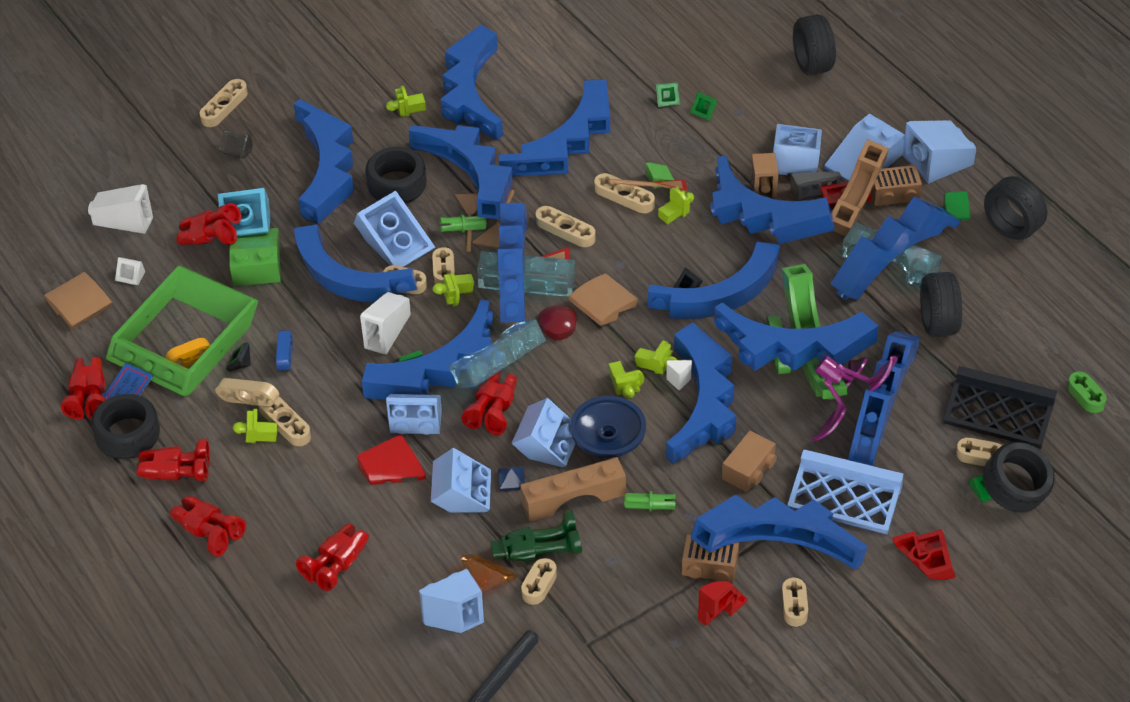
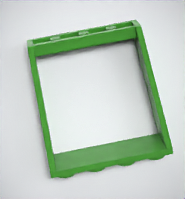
[106,266,258,396]

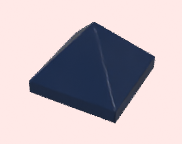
[498,467,525,491]

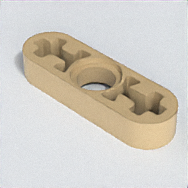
[200,79,248,127]
[594,173,655,213]
[536,206,595,247]
[215,378,279,407]
[258,396,311,446]

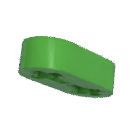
[1068,372,1106,413]

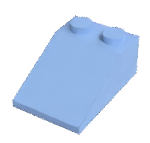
[824,114,905,182]
[773,124,822,175]
[354,191,435,267]

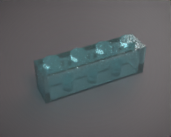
[477,251,576,297]

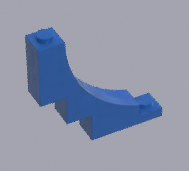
[499,80,610,177]
[294,99,354,224]
[830,196,961,300]
[848,331,920,466]

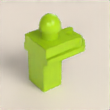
[386,86,426,117]
[658,187,694,224]
[433,273,474,306]
[634,341,677,374]
[609,361,645,399]
[232,409,277,444]

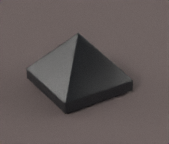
[674,267,703,288]
[226,342,251,371]

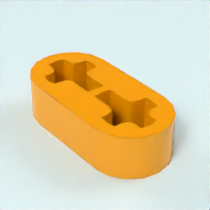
[165,338,210,368]

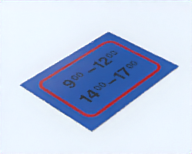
[103,363,154,399]

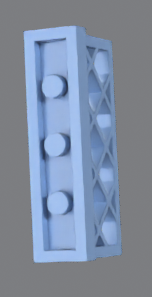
[787,450,903,534]

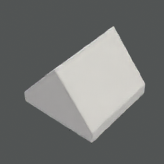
[115,257,145,285]
[666,360,692,390]

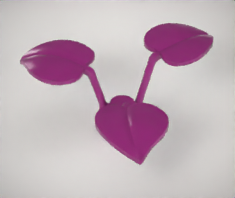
[810,355,898,441]

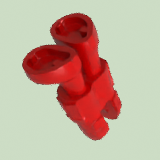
[176,203,241,246]
[60,357,106,420]
[461,370,517,435]
[136,438,210,482]
[169,496,246,557]
[295,523,369,591]

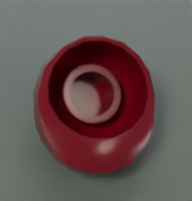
[538,305,577,340]

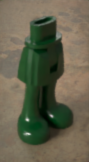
[490,509,582,562]

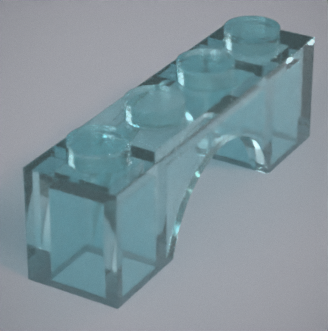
[842,222,942,287]
[449,319,546,388]

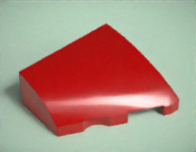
[357,434,426,485]
[892,529,956,580]
[698,581,747,626]

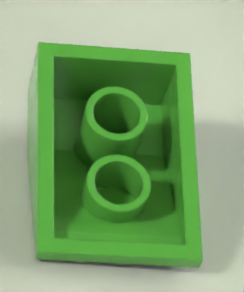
[230,228,281,286]

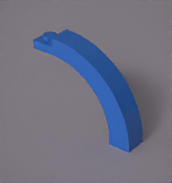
[294,225,417,302]
[648,242,780,319]

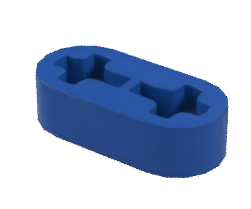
[276,330,293,371]

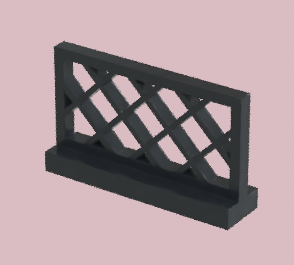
[943,366,1057,449]

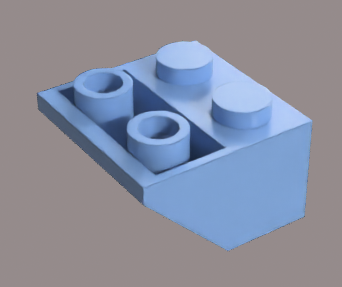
[386,394,442,435]
[511,398,576,467]
[431,448,491,513]
[419,569,484,633]

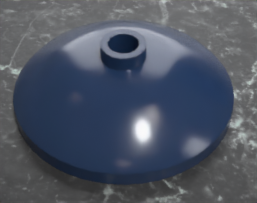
[570,396,646,458]

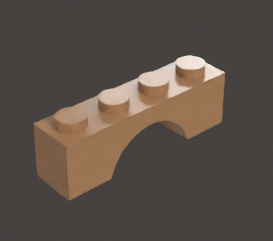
[832,139,889,238]
[520,457,626,523]

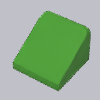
[645,163,674,189]

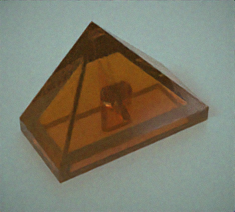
[461,553,518,592]

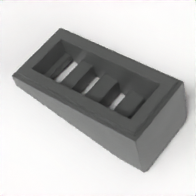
[790,172,841,201]

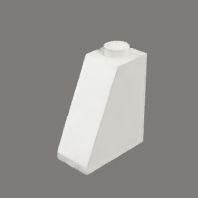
[88,184,153,234]
[360,292,411,355]

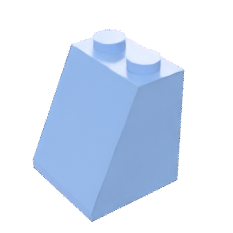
[903,120,976,184]

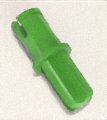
[439,214,487,233]
[624,491,675,512]

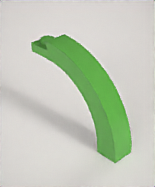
[782,264,847,400]

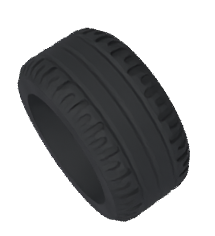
[793,14,836,75]
[365,147,427,203]
[984,176,1048,240]
[920,272,962,337]
[91,394,160,459]
[983,442,1055,512]

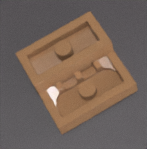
[44,272,112,330]
[568,274,638,326]

